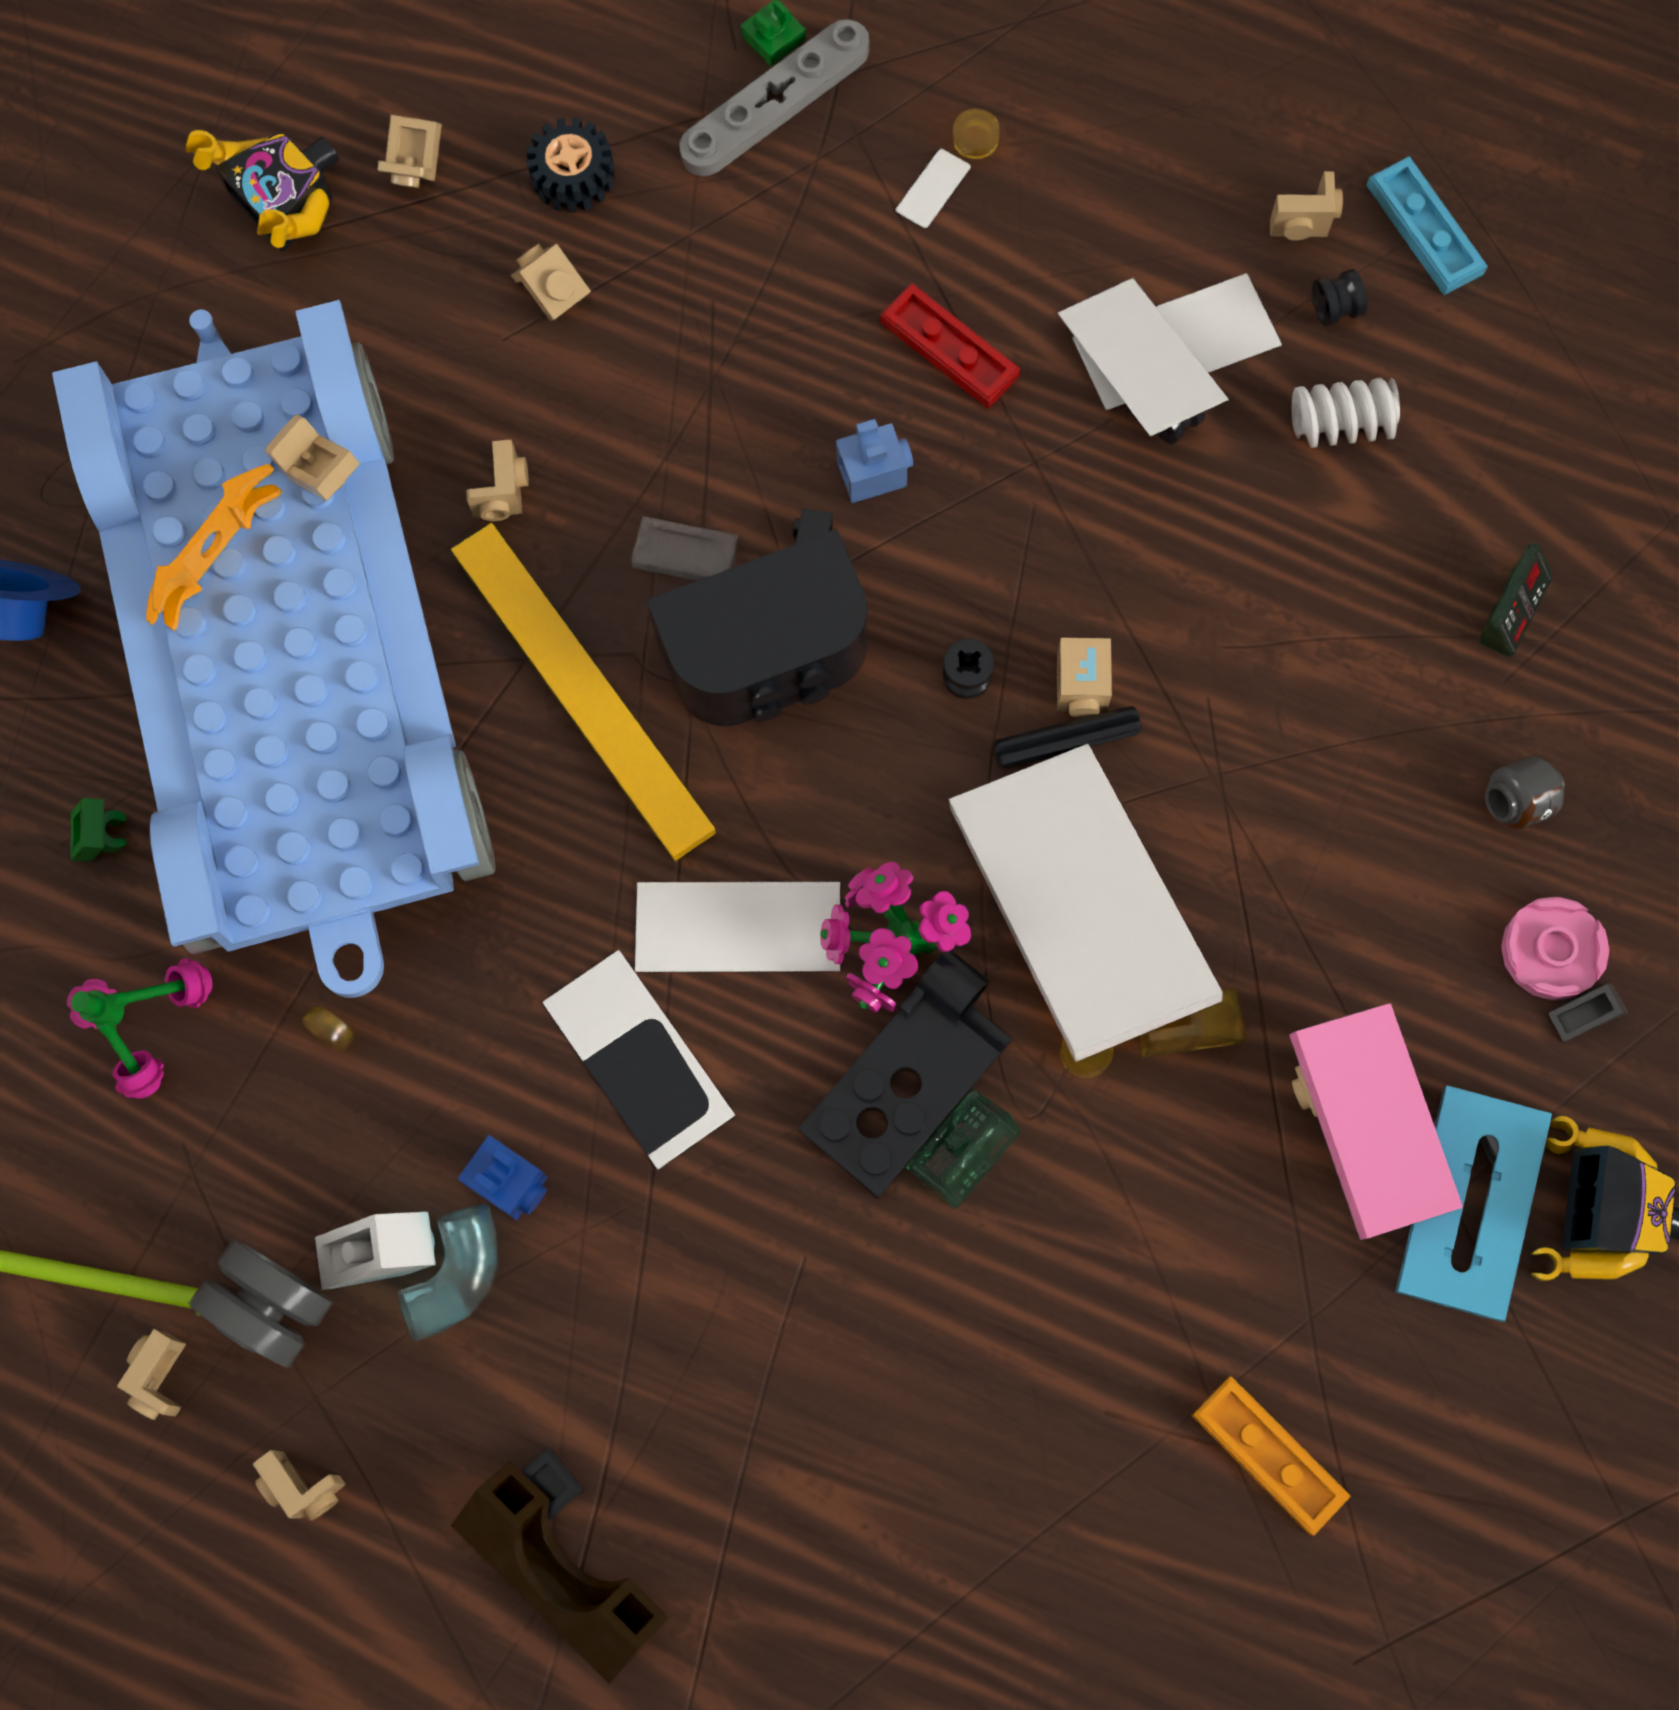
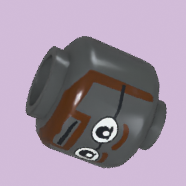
[1485,756,1565,830]

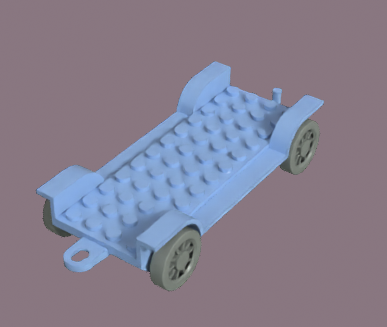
[52,300,496,998]

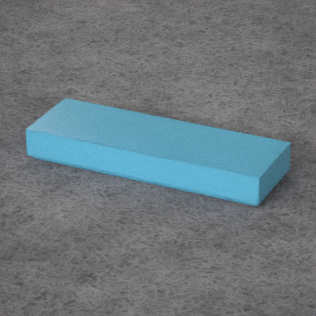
[1366,156,1488,295]

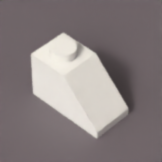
[315,1212,435,1290]

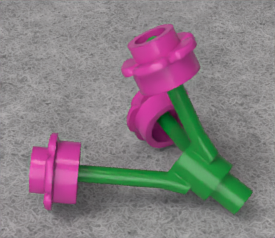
[67,958,212,1099]

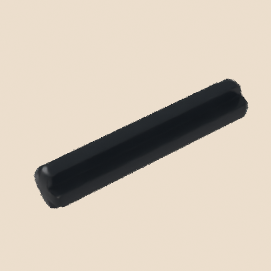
[994,706,1141,768]

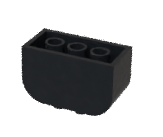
[646,529,867,726]

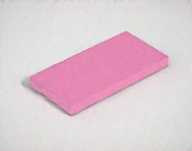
[1289,1003,1463,1240]

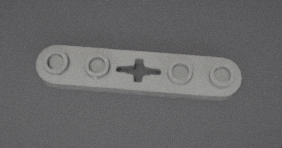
[679,19,869,176]

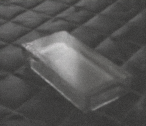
[631,516,739,580]

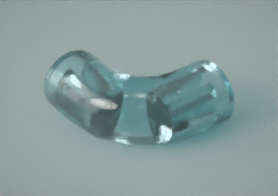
[398,1205,498,1342]

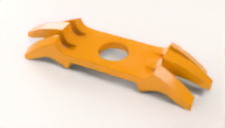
[146,464,282,631]

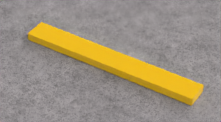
[451,523,716,862]

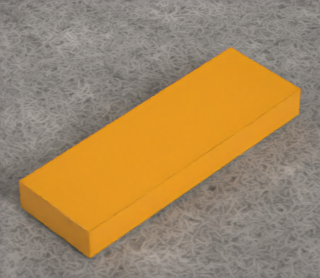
[1191,1376,1351,1536]

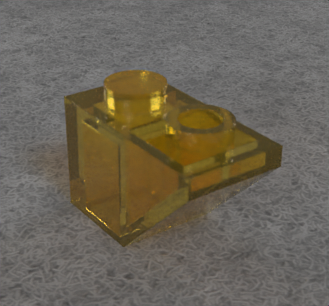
[1139,988,1247,1057]

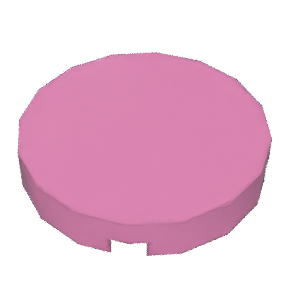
[1501,897,1610,1001]

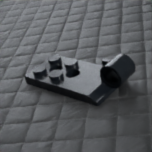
[798,950,1012,1200]

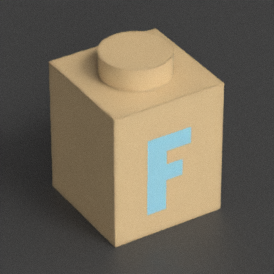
[1057,638,1112,718]

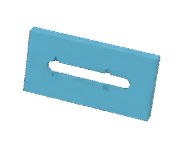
[1395,1085,1552,1322]

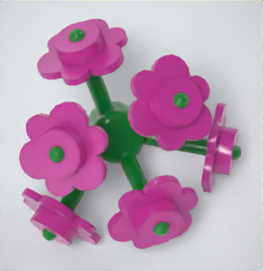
[820,862,971,1013]

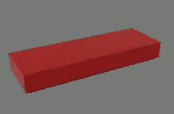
[880,283,1020,409]

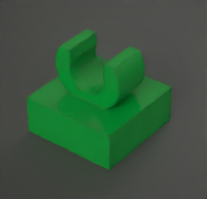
[740,0,806,66]
[71,798,126,862]

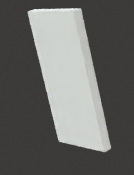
[949,744,1223,1062]

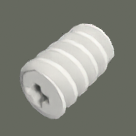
[1292,377,1400,448]

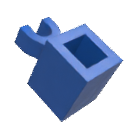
[457,1135,547,1221]

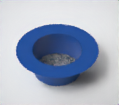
[0,560,81,640]

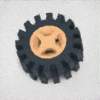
[526,118,615,213]

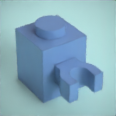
[836,419,913,503]

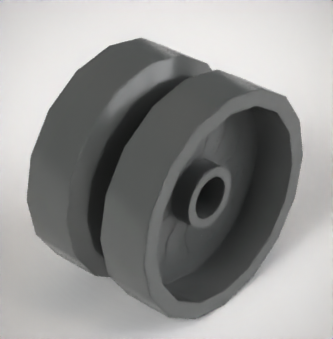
[188,1238,334,1368]

